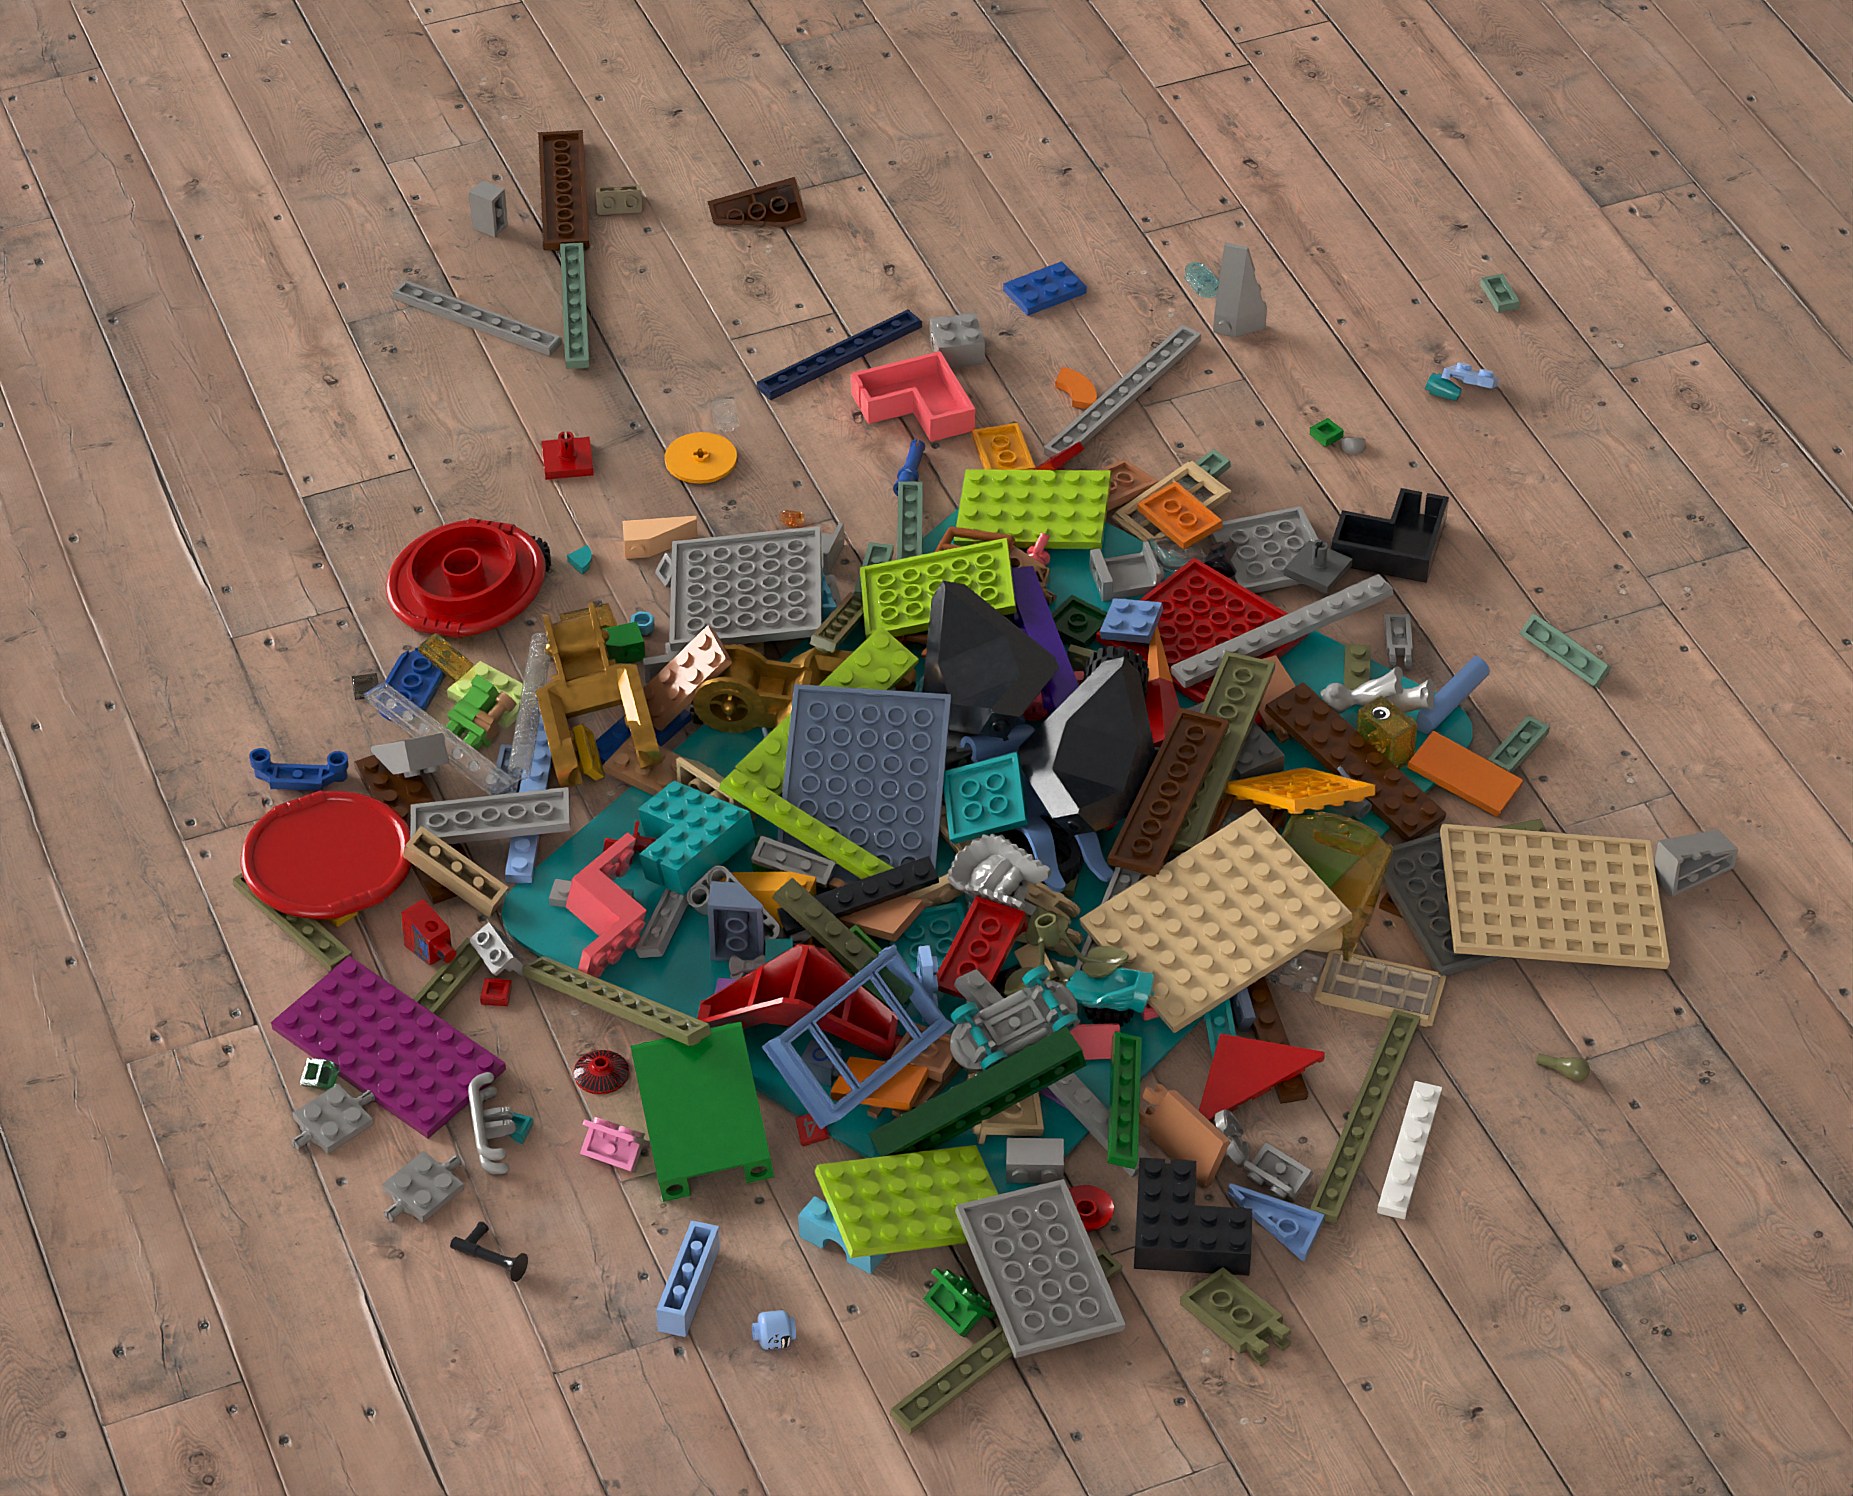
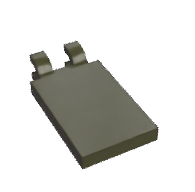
[1180,1267,1291,1366]

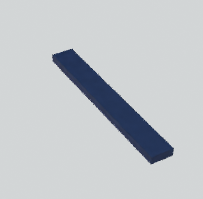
[757,309,922,400]

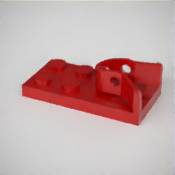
[936,896,1028,1000]

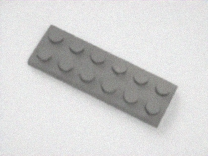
[411,787,571,844]

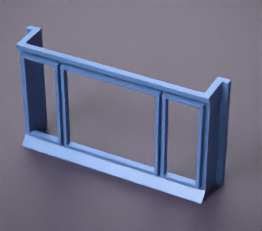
[762,944,954,1129]

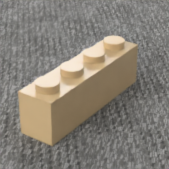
[403,826,508,918]

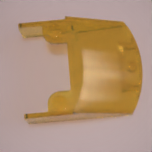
[1281,812,1393,962]

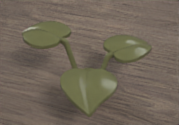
[1004,906,1129,997]

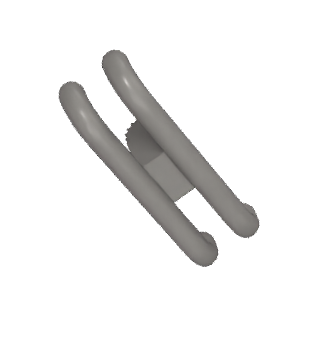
[468,1072,516,1175]

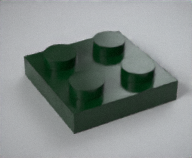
[1051,595,1108,648]

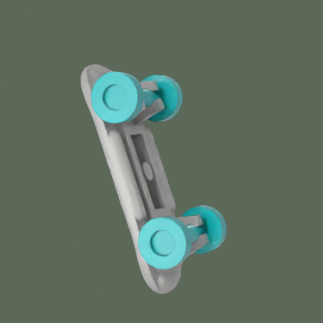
[950,965,1080,1071]

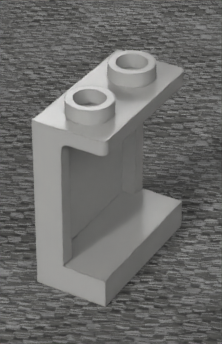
[1090,542,1164,601]

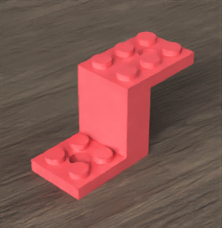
[566,832,646,978]

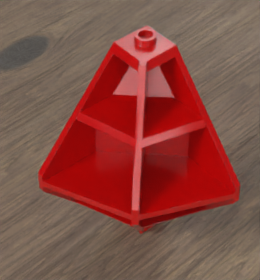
[697,944,903,1060]

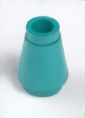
[1425,372,1462,401]

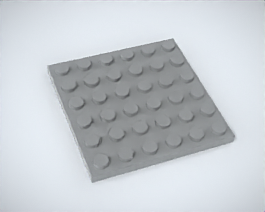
[669,526,822,651]

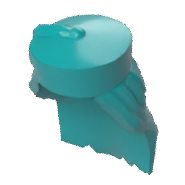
[1065,967,1154,1013]

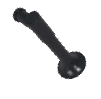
[450,1221,528,1282]

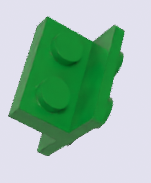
[923,1268,997,1337]

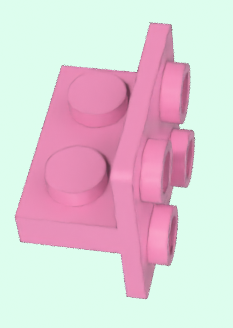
[580,1117,650,1172]

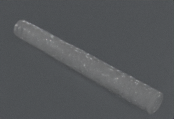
[508,632,550,780]

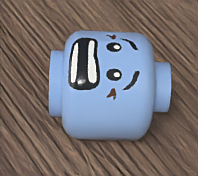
[752,1310,796,1350]

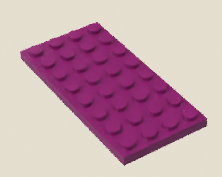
[271,956,506,1139]

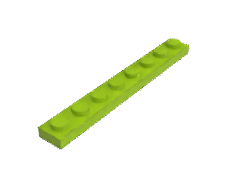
[719,769,893,879]

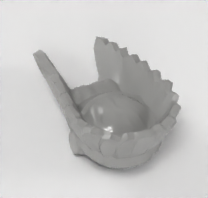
[948,834,1051,910]

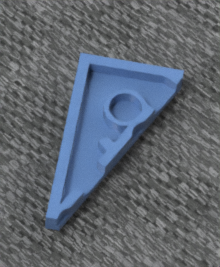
[1228,1183,1325,1262]

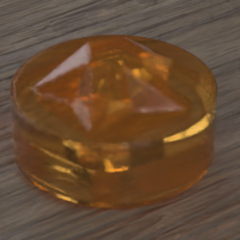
[779,510,804,527]

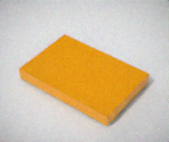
[972,423,1036,470]

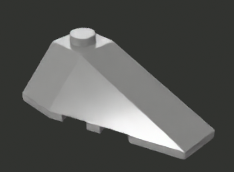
[1213,242,1267,337]

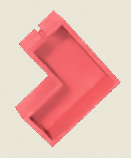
[851,351,975,442]

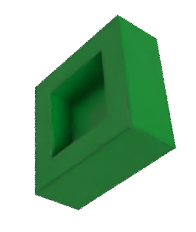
[1309,418,1344,447]

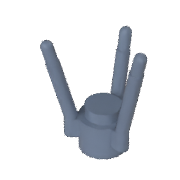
[1328,767,1372,820]

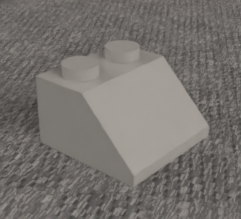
[371,733,449,778]

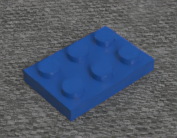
[1003,261,1087,316]

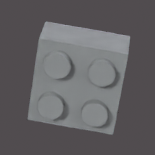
[930,313,985,368]

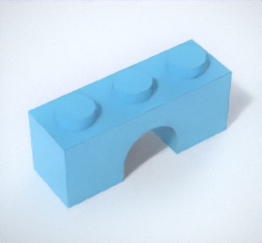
[798,1196,887,1274]

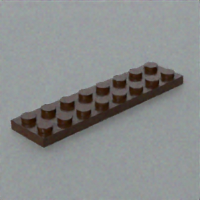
[538,130,589,251]
[1265,682,1447,842]
[1107,707,1229,877]
[354,755,470,905]

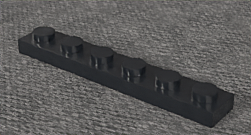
[777,856,939,936]

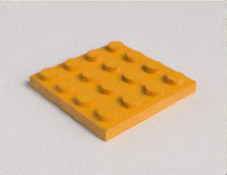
[1225,767,1375,814]

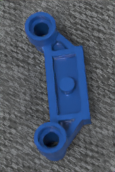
[249,748,349,791]

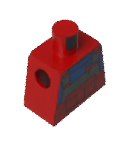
[401,899,457,965]

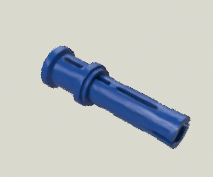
[893,439,926,496]

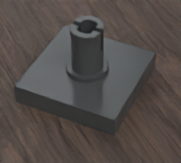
[1284,540,1353,594]

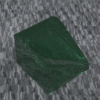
[300,1058,340,1091]

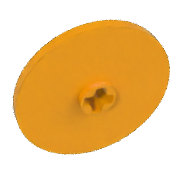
[665,432,737,484]

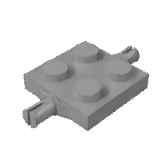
[291,1084,375,1154]
[382,1151,464,1223]

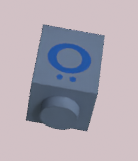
[801,1040,842,1087]

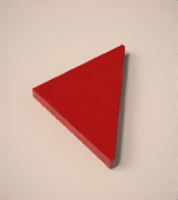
[1199,1033,1325,1122]

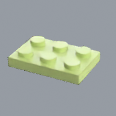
[447,661,537,728]

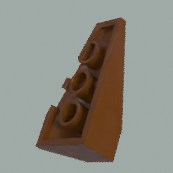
[707,177,807,227]

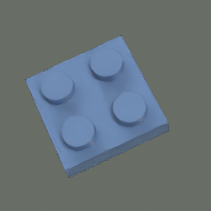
[1100,598,1163,643]

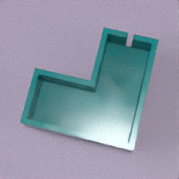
[638,781,756,896]

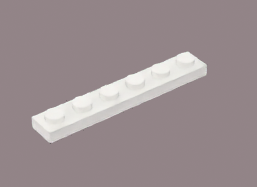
[1377,1081,1442,1220]

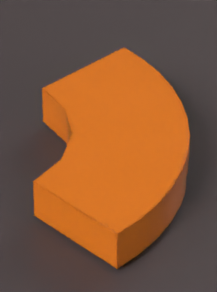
[1055,367,1097,409]

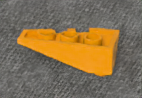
[719,871,817,929]

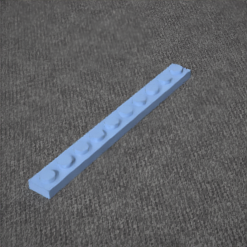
[505,696,552,884]

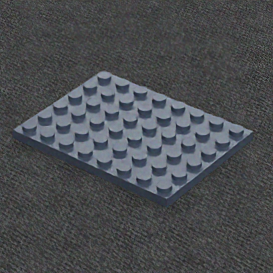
[774,684,951,888]

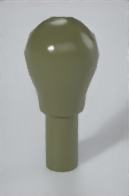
[1536,1053,1590,1082]

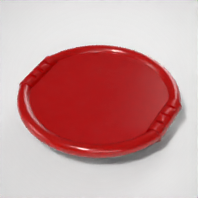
[386,518,546,638]
[241,790,412,920]

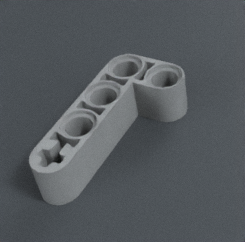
[687,866,788,944]

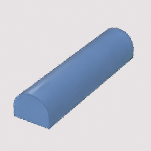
[1415,655,1490,734]

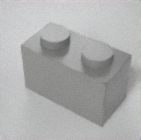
[469,180,508,237]
[1006,1138,1064,1183]

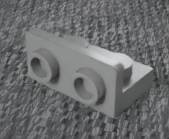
[470,922,526,976]

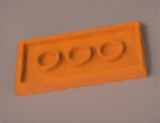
[1407,731,1524,818]

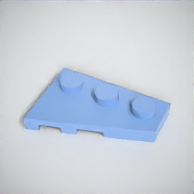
[916,945,938,1022]

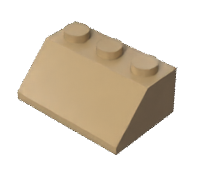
[676,757,757,821]

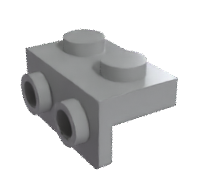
[1244,1143,1313,1202]

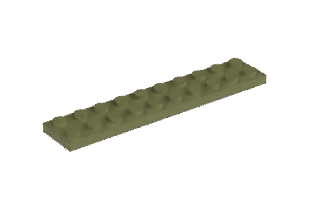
[1172,651,1275,852]

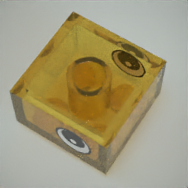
[1356,696,1418,769]

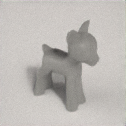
[1320,666,1434,715]

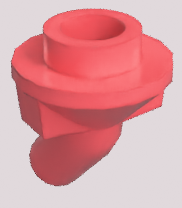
[1027,532,1050,565]

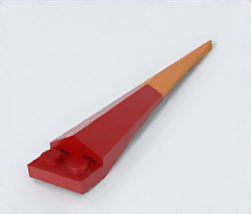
[1145,626,1179,747]

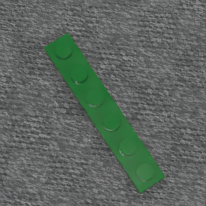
[1107,1031,1142,1169]

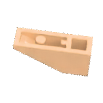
[622,516,698,559]

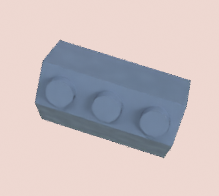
[708,881,765,962]

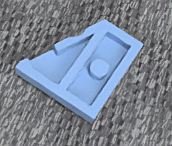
[1442,362,1500,389]

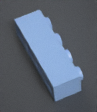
[656,1220,720,1337]

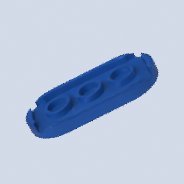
[377,647,448,722]

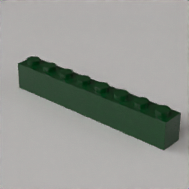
[868,1027,1087,1157]

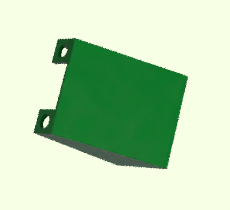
[631,1022,774,1202]

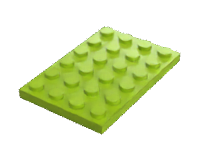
[954,469,1112,549]
[860,538,1017,639]
[815,1145,998,1258]

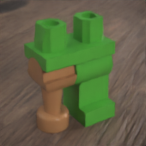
[443,675,517,754]

